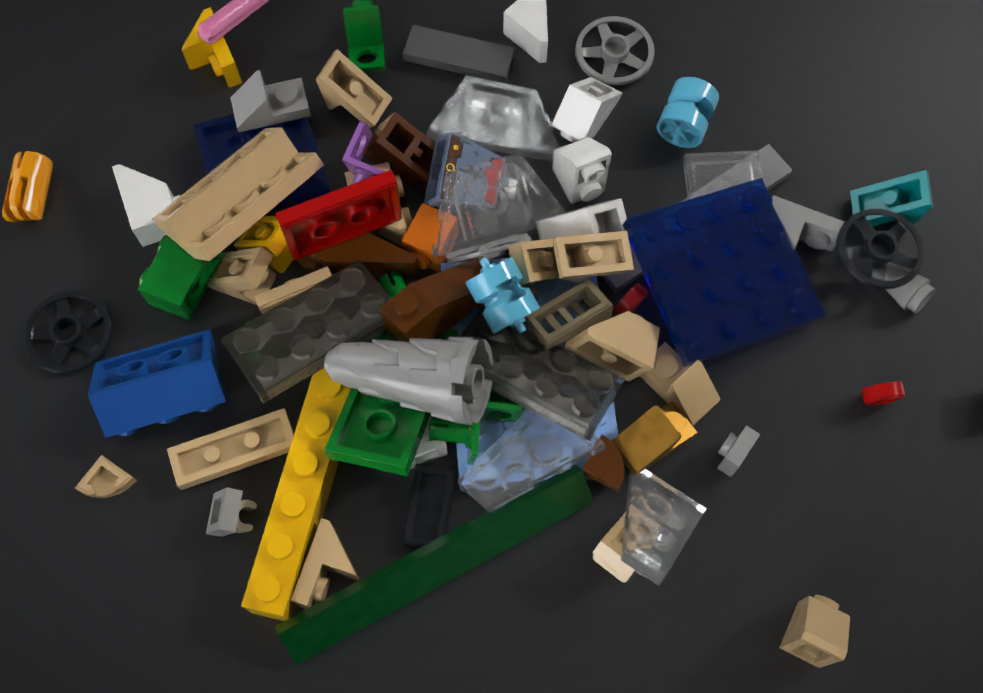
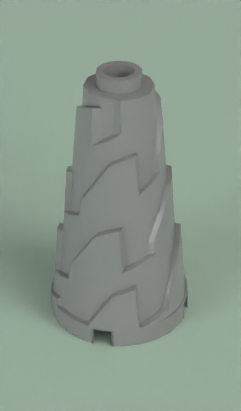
[324,337,493,426]

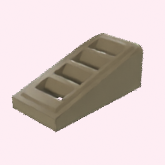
[524,278,613,349]

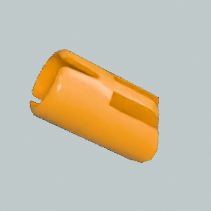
[2,151,53,222]

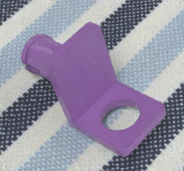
[342,121,398,185]

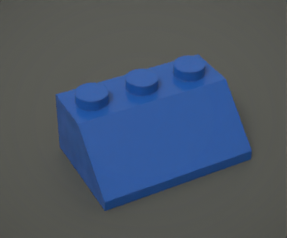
[88,329,226,438]

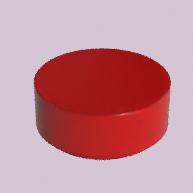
[612,283,648,316]
[861,381,905,406]

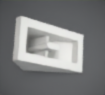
[503,0,548,63]

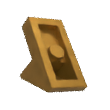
[612,401,698,476]

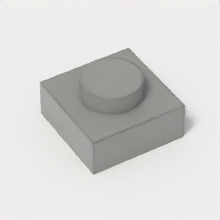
[717,425,760,477]

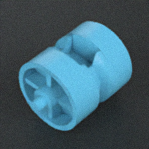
[657,77,719,148]
[465,257,540,334]

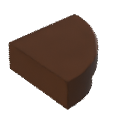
[582,434,624,493]

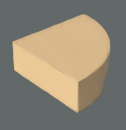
[75,455,137,498]

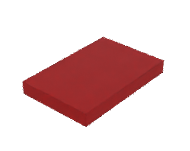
[275,170,402,260]

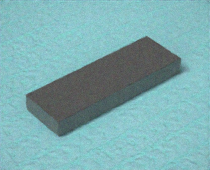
[403,25,515,84]

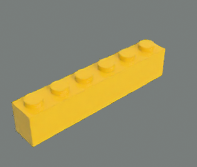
[241,364,351,621]

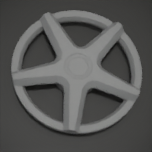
[575,16,655,86]
[445,233,532,263]

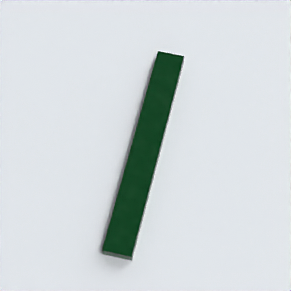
[275,464,594,665]

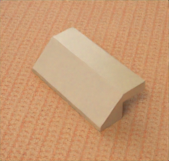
[152,127,324,261]

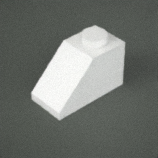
[552,77,622,142]
[112,164,180,247]

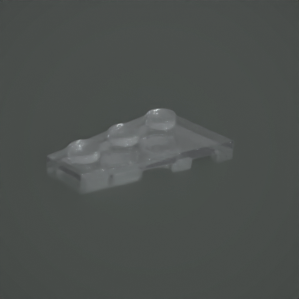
[457,405,605,512]
[621,469,706,586]

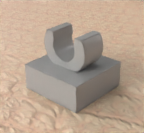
[206,487,257,537]

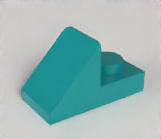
[850,170,933,229]

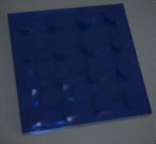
[622,178,826,367]

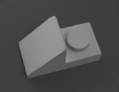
[231,70,311,132]
[762,195,844,262]

